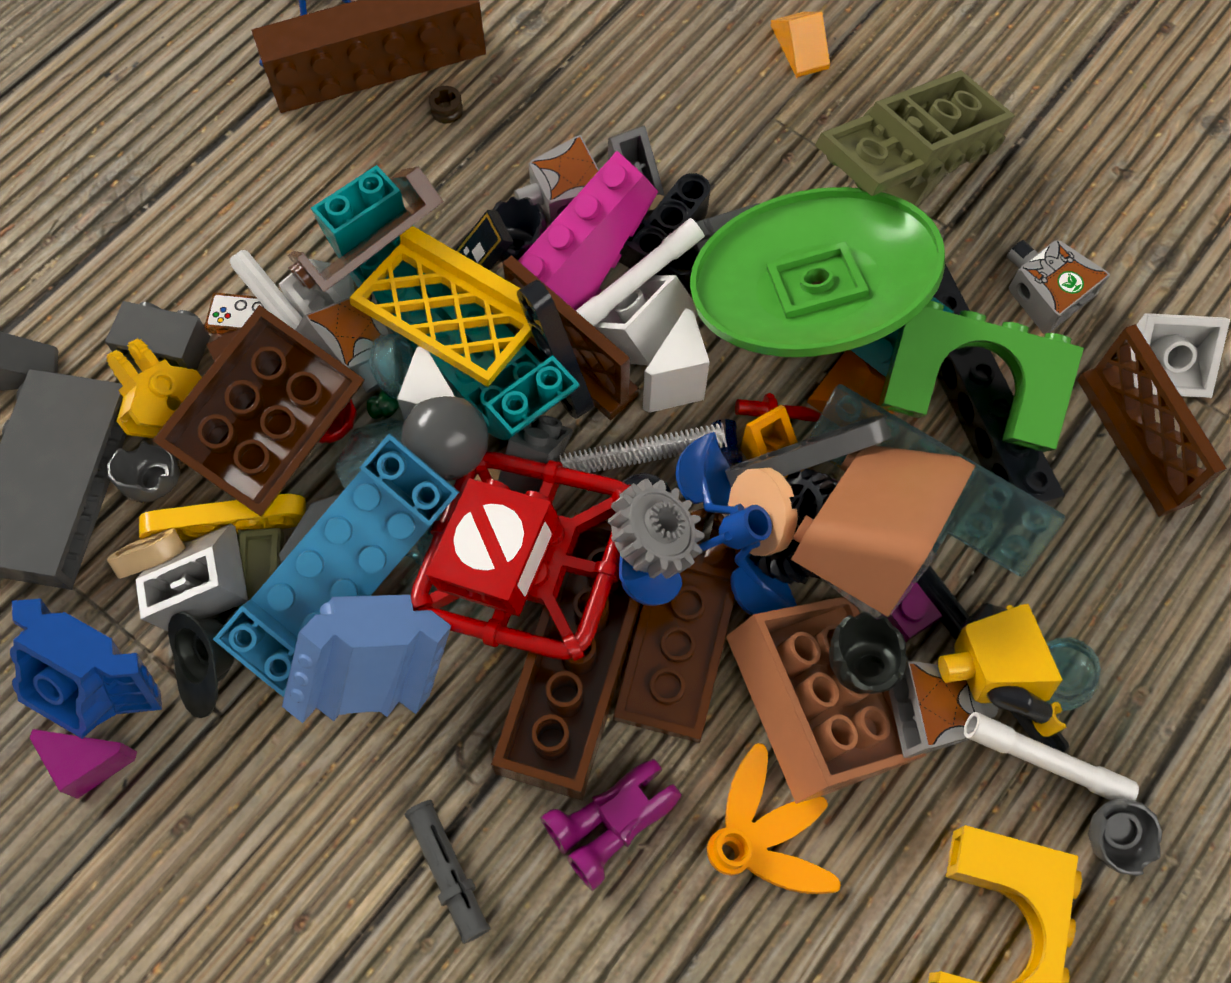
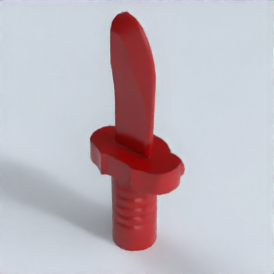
[735,393,822,422]

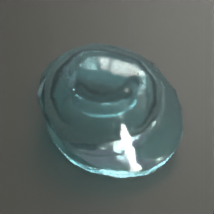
[369,333,415,399]
[1046,637,1101,711]

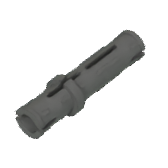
[405,800,491,944]

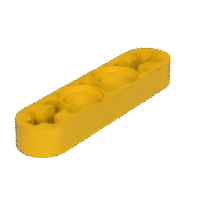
[139,494,306,542]

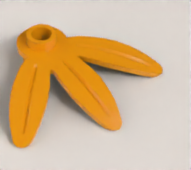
[707,743,841,894]

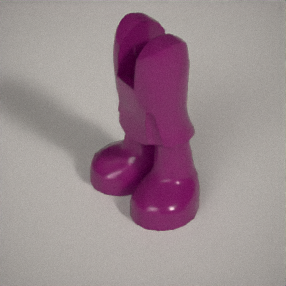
[540,759,682,891]

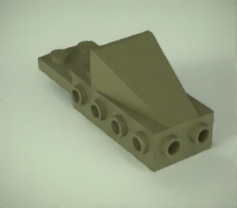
[815,70,1015,207]

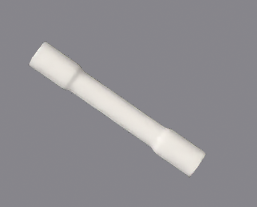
[576,218,705,326]
[964,712,1139,800]

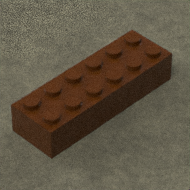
[251,0,486,113]
[491,513,642,801]

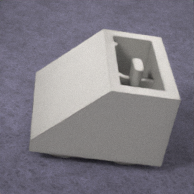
[135,523,248,631]

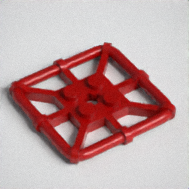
[411,452,631,661]

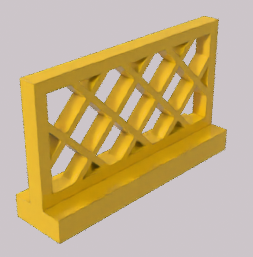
[350,226,534,387]

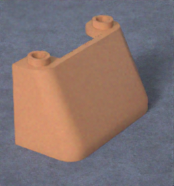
[791,445,976,617]

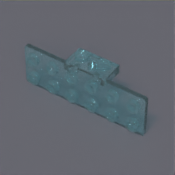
[809,384,1065,577]

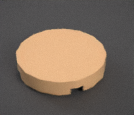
[728,468,798,556]

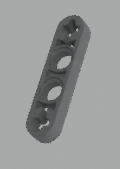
[725,415,891,487]

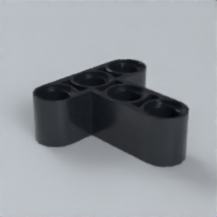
[619,173,710,294]

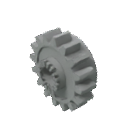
[608,479,704,579]

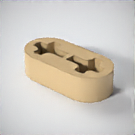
[107,528,185,579]

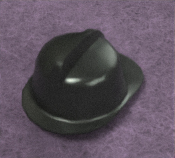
[168,612,235,718]

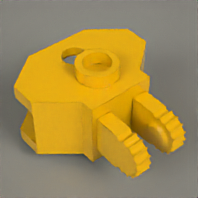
[106,338,202,438]

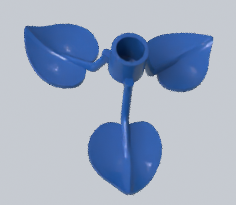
[619,432,797,615]

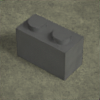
[105,301,210,370]

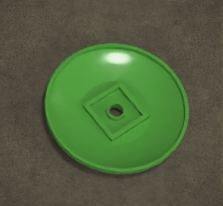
[690,187,945,357]

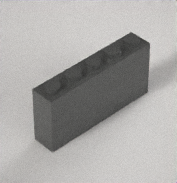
[0,369,126,590]

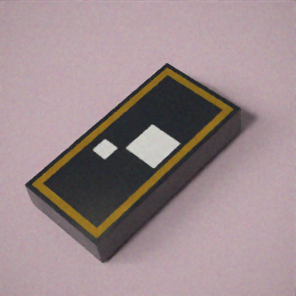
[455,210,514,270]

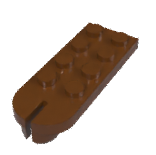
[613,508,742,743]

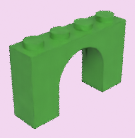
[878,301,1084,452]

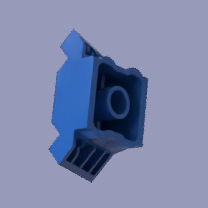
[10,598,162,739]

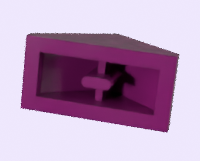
[30,729,137,799]

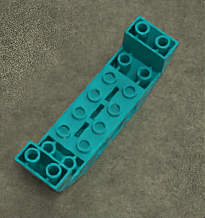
[311,165,580,440]

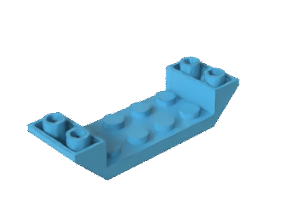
[213,433,459,697]

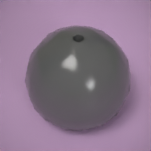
[401,396,489,481]

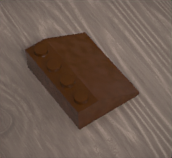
[152,305,365,517]

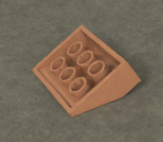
[726,595,926,804]

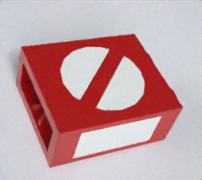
[425,478,560,617]

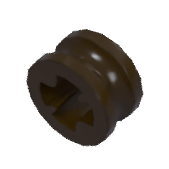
[429,86,463,124]

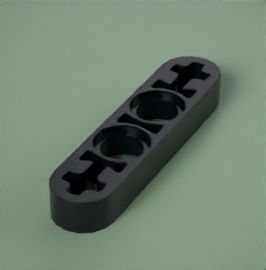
[517,279,594,419]

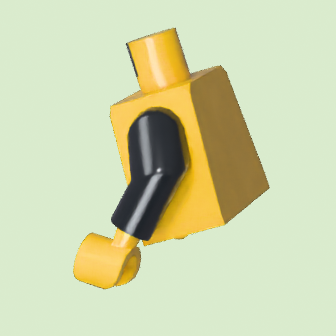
[938,603,1067,737]

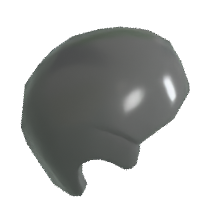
[107,441,181,503]
[1088,799,1162,876]

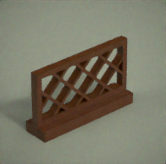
[503,255,639,421]
[1077,324,1227,517]

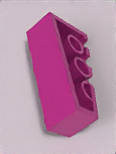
[518,151,658,311]

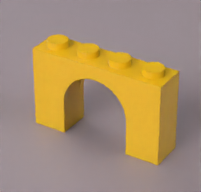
[928,825,1082,983]

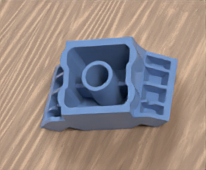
[282,595,451,723]

